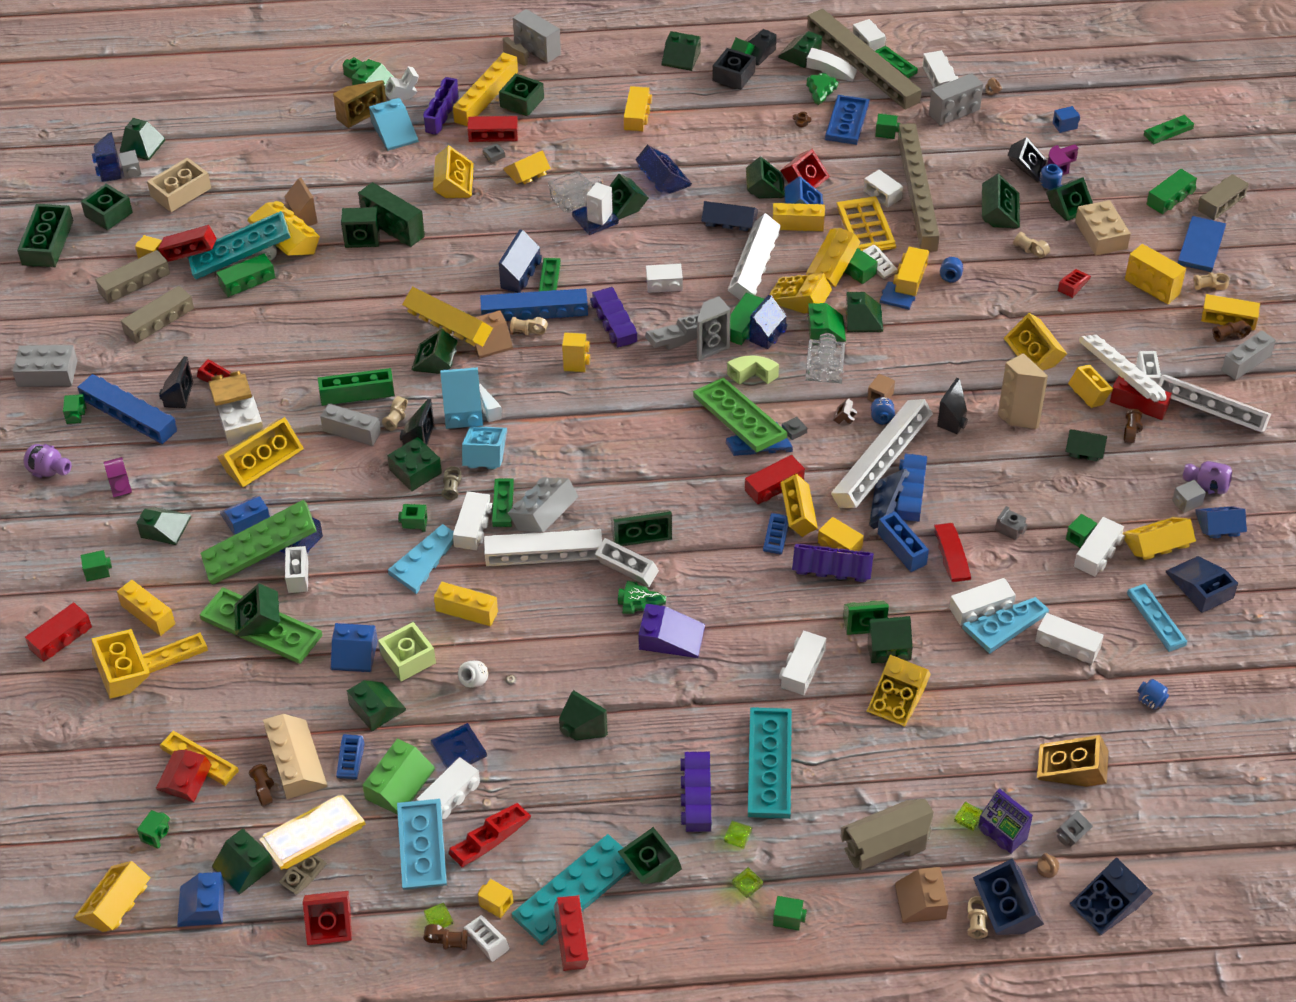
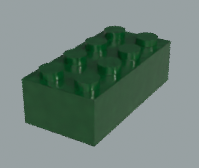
[358,182,425,247]
[17,204,74,267]

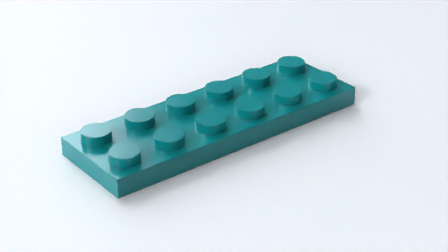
[188,211,291,280]
[748,707,792,819]
[511,834,631,946]

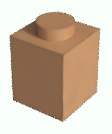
[867,374,895,402]

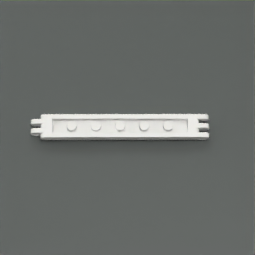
[1079,335,1166,402]

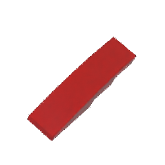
[934,523,971,582]
[448,803,531,867]

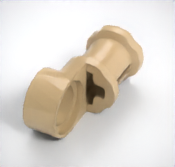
[1013,232,1050,258]
[1193,272,1230,290]
[510,317,548,335]
[382,396,408,431]
[967,896,988,939]

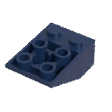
[1166,556,1238,613]
[1069,857,1153,935]

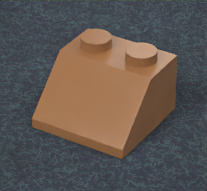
[284,177,318,226]
[473,311,513,359]
[895,867,949,923]

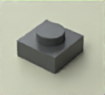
[483,143,505,163]
[782,417,808,440]

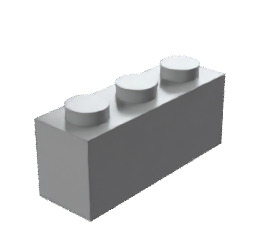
[1221,330,1276,380]
[320,404,381,446]

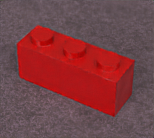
[467,116,518,142]
[158,225,217,262]
[1109,376,1172,420]
[745,454,805,505]
[25,602,92,662]
[554,895,589,971]

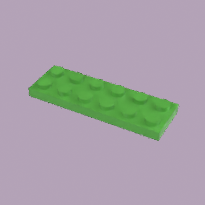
[693,377,787,453]
[200,500,317,585]
[200,587,323,664]

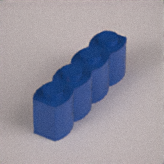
[893,453,927,522]

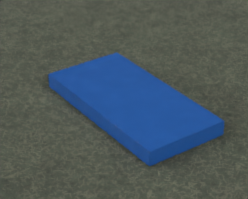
[825,95,870,145]
[1178,216,1226,272]

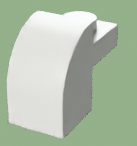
[385,66,419,101]

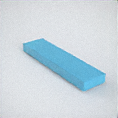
[1127,584,1187,652]

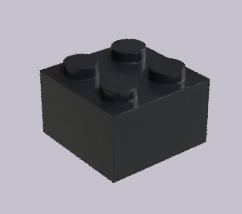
[712,48,756,90]

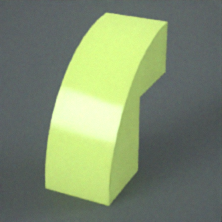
[727,356,779,385]

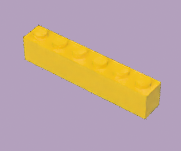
[453,52,518,127]
[402,286,493,347]

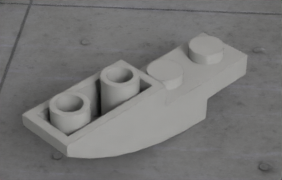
[645,313,700,350]

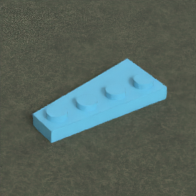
[388,524,454,594]
[962,597,1049,654]

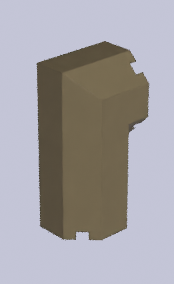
[840,798,934,870]

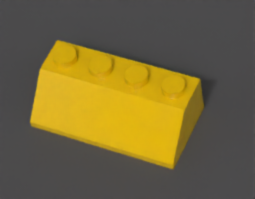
[247,201,320,255]
[217,417,304,487]

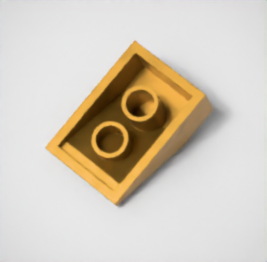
[333,80,387,129]
[208,371,252,406]
[1037,735,1109,787]

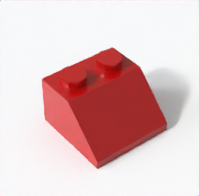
[780,148,830,189]
[156,749,212,802]
[303,890,352,945]

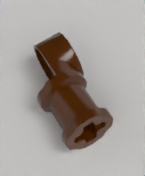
[1212,320,1252,342]
[1124,409,1143,443]
[249,764,274,807]
[423,924,468,950]

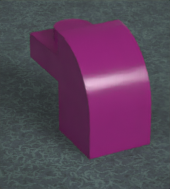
[1047,144,1079,176]
[103,457,132,498]

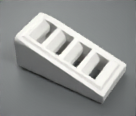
[863,245,898,280]
[479,384,502,422]
[464,915,509,962]

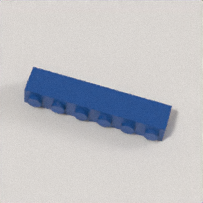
[480,288,588,321]
[77,374,177,444]

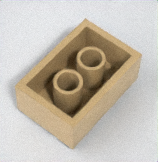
[147,158,211,212]
[1075,200,1131,256]

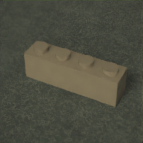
[95,250,170,304]
[121,286,194,344]

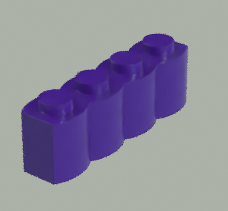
[423,77,459,135]
[590,287,638,348]
[792,544,874,582]
[680,751,712,832]

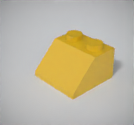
[503,150,551,184]

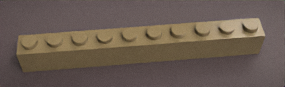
[807,8,922,110]
[898,123,939,252]

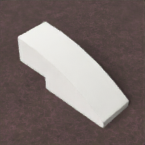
[807,48,857,82]

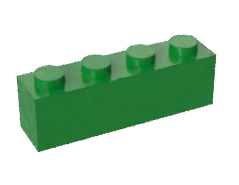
[318,368,395,406]

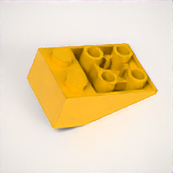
[766,273,832,313]
[867,655,931,727]

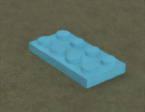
[397,799,447,890]

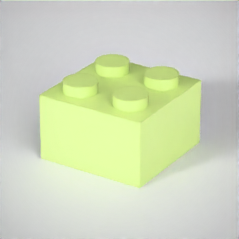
[378,622,436,681]

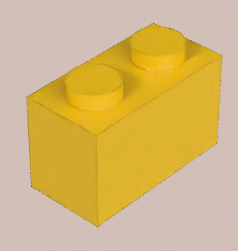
[562,333,590,372]
[1068,365,1113,408]
[818,517,864,551]

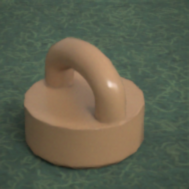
[985,77,1002,95]
[1037,853,1059,878]

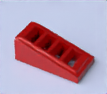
[1057,269,1091,298]
[197,359,231,383]

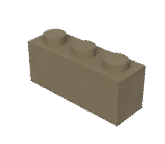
[1198,174,1249,220]

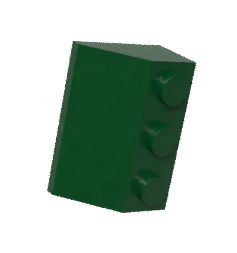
[981,173,1020,229]
[611,510,672,546]

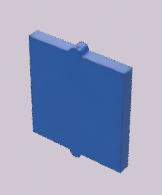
[880,281,915,310]

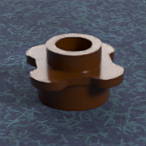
[792,112,812,127]

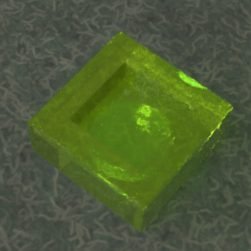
[954,802,983,831]
[724,821,752,849]
[732,867,763,898]
[424,902,453,928]

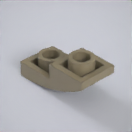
[503,37,529,66]
[279,854,327,895]

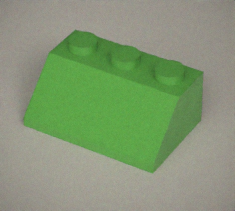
[362,739,435,815]

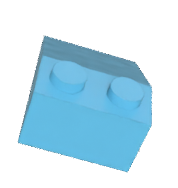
[369,98,419,151]
[440,367,483,429]
[462,426,507,469]

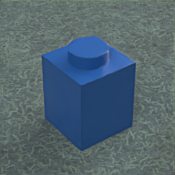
[1053,106,1080,133]

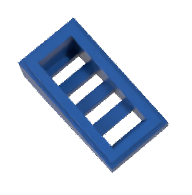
[763,513,789,554]
[336,734,365,779]

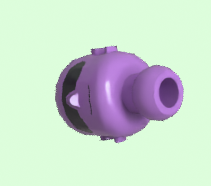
[24,443,72,478]
[1183,461,1232,495]

